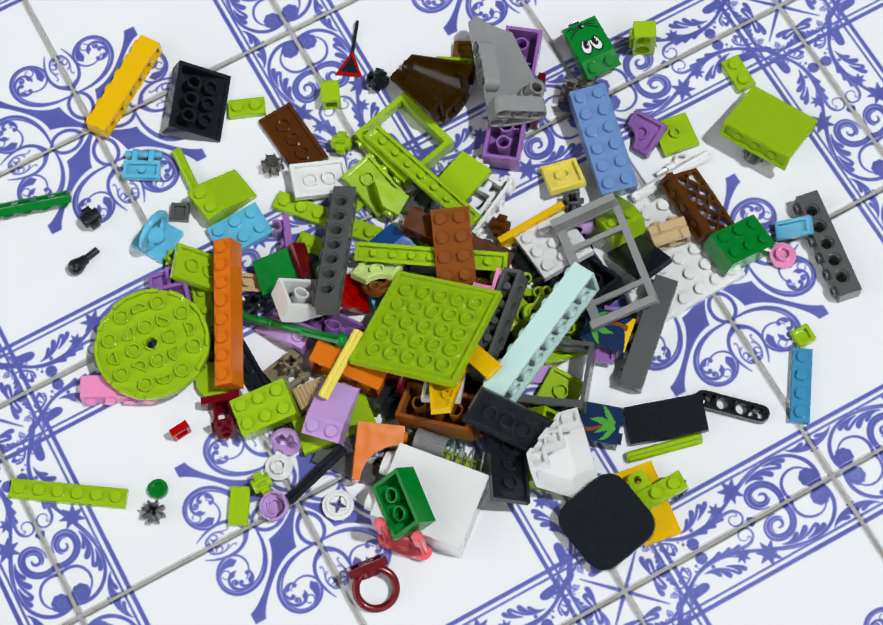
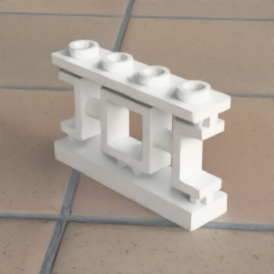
[439,156,516,238]

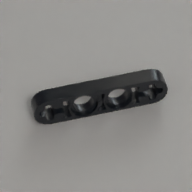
[696,390,770,424]

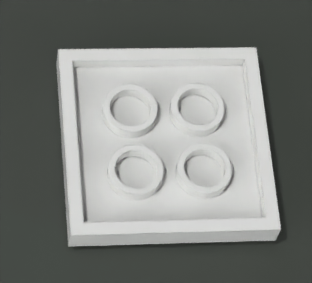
[515,211,594,282]

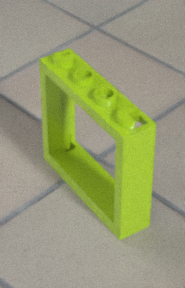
[354,92,454,190]

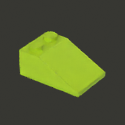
[187,169,257,226]
[593,196,647,249]

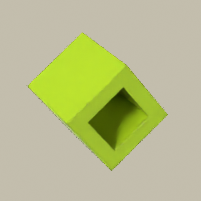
[320,80,341,110]

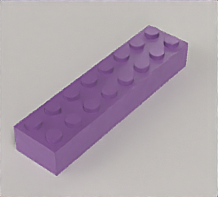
[482,25,542,171]

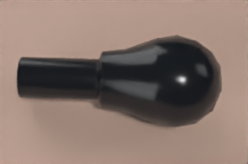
[67,247,100,275]

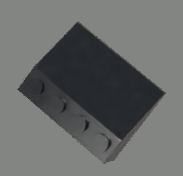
[161,60,231,143]

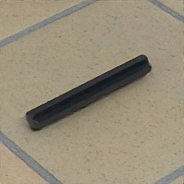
[285,444,347,504]

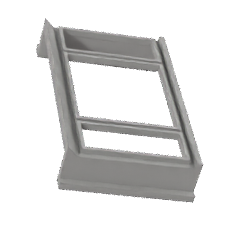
[550,192,660,332]

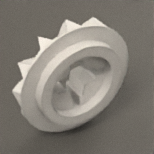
[322,490,354,521]

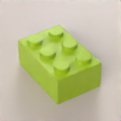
[229,378,302,440]

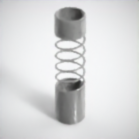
[411,427,489,475]

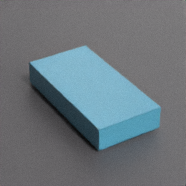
[774,215,814,242]

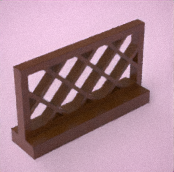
[658,168,734,244]

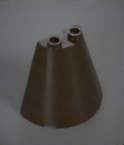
[390,54,475,123]

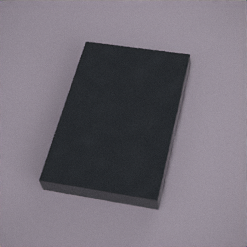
[607,235,672,280]

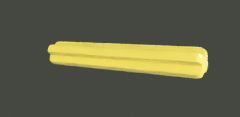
[318,329,363,400]

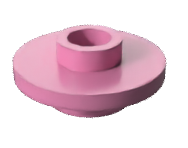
[769,243,796,268]

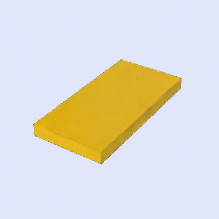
[615,460,682,548]

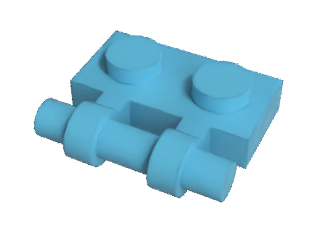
[122,149,163,181]

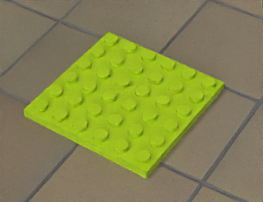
[349,270,503,388]

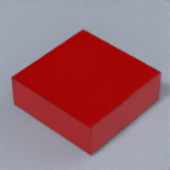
[169,420,191,442]

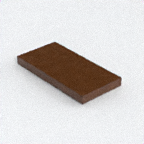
[258,102,329,165]

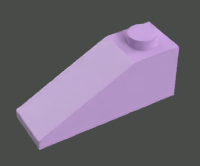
[255,314,314,357]

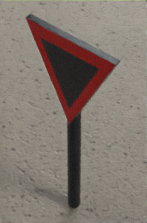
[335,20,362,78]

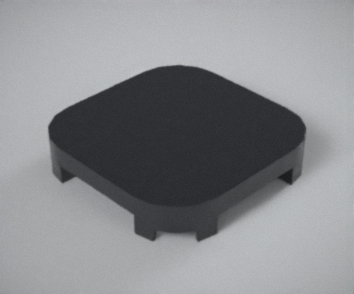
[558,473,656,571]

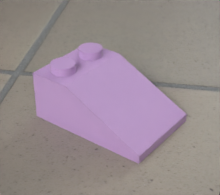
[301,378,360,445]

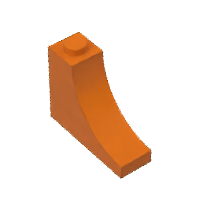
[350,421,408,483]

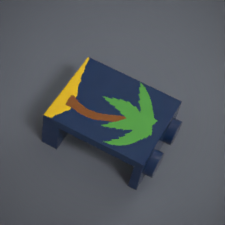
[577,306,636,360]
[580,402,626,451]

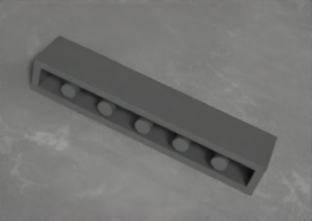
[616,274,678,393]

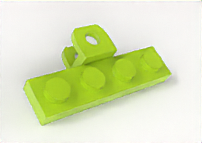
[627,470,689,510]

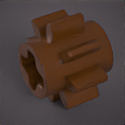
[489,214,511,237]

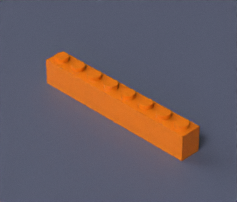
[213,237,244,392]

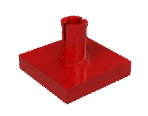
[341,273,370,315]

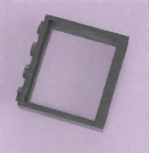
[516,337,597,415]

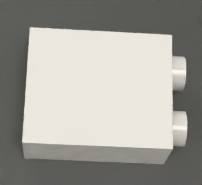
[364,443,490,559]

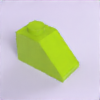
[373,178,409,220]

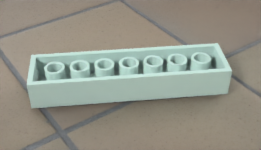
[482,262,600,402]

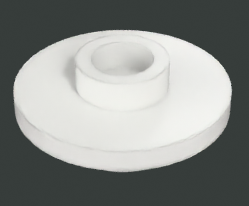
[265,454,293,481]

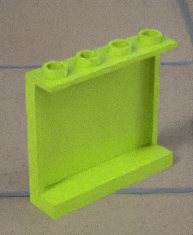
[719,85,818,171]

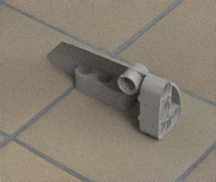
[468,16,547,127]

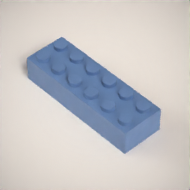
[568,82,638,198]

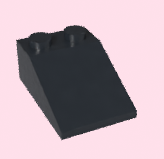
[557,256,625,308]

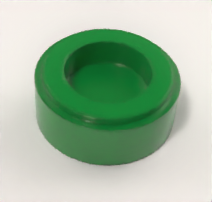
[148,479,169,500]

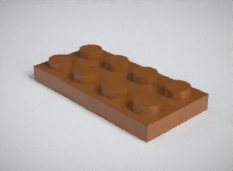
[430,206,477,284]

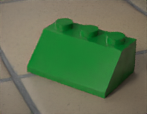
[372,466,436,541]

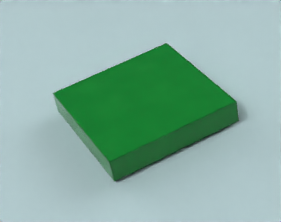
[252,248,298,297]

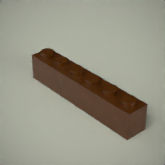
[399,206,515,268]

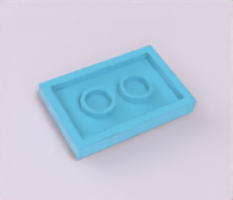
[206,202,273,251]

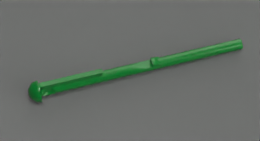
[243,313,348,347]

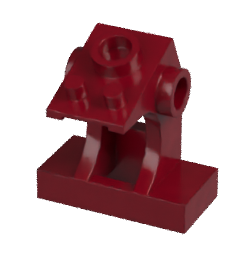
[200,390,241,440]

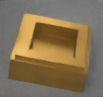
[453,41,472,58]

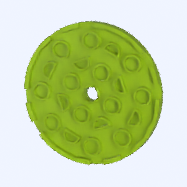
[94,288,210,400]

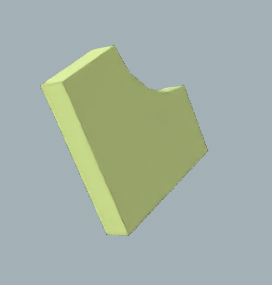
[350,261,404,285]

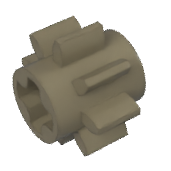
[279,351,304,377]

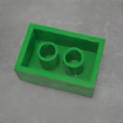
[703,214,776,276]

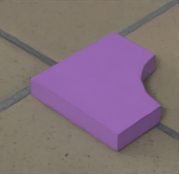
[626,109,668,158]

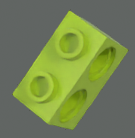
[628,21,656,55]

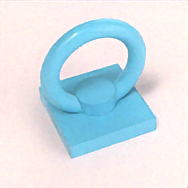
[131,210,184,264]

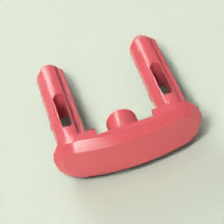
[374,517,432,561]

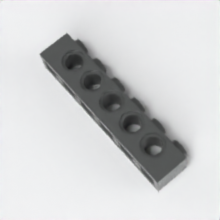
[793,190,862,303]
[466,267,528,382]

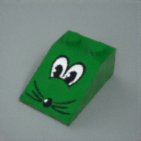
[561,15,621,81]

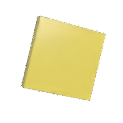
[540,157,587,196]

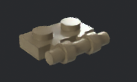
[263,348,314,391]

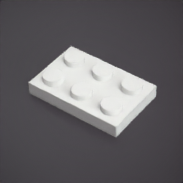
[289,158,348,201]

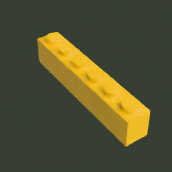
[86,35,162,139]

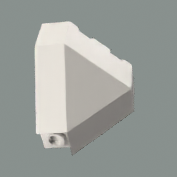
[526,407,598,498]

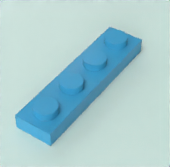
[789,348,813,425]

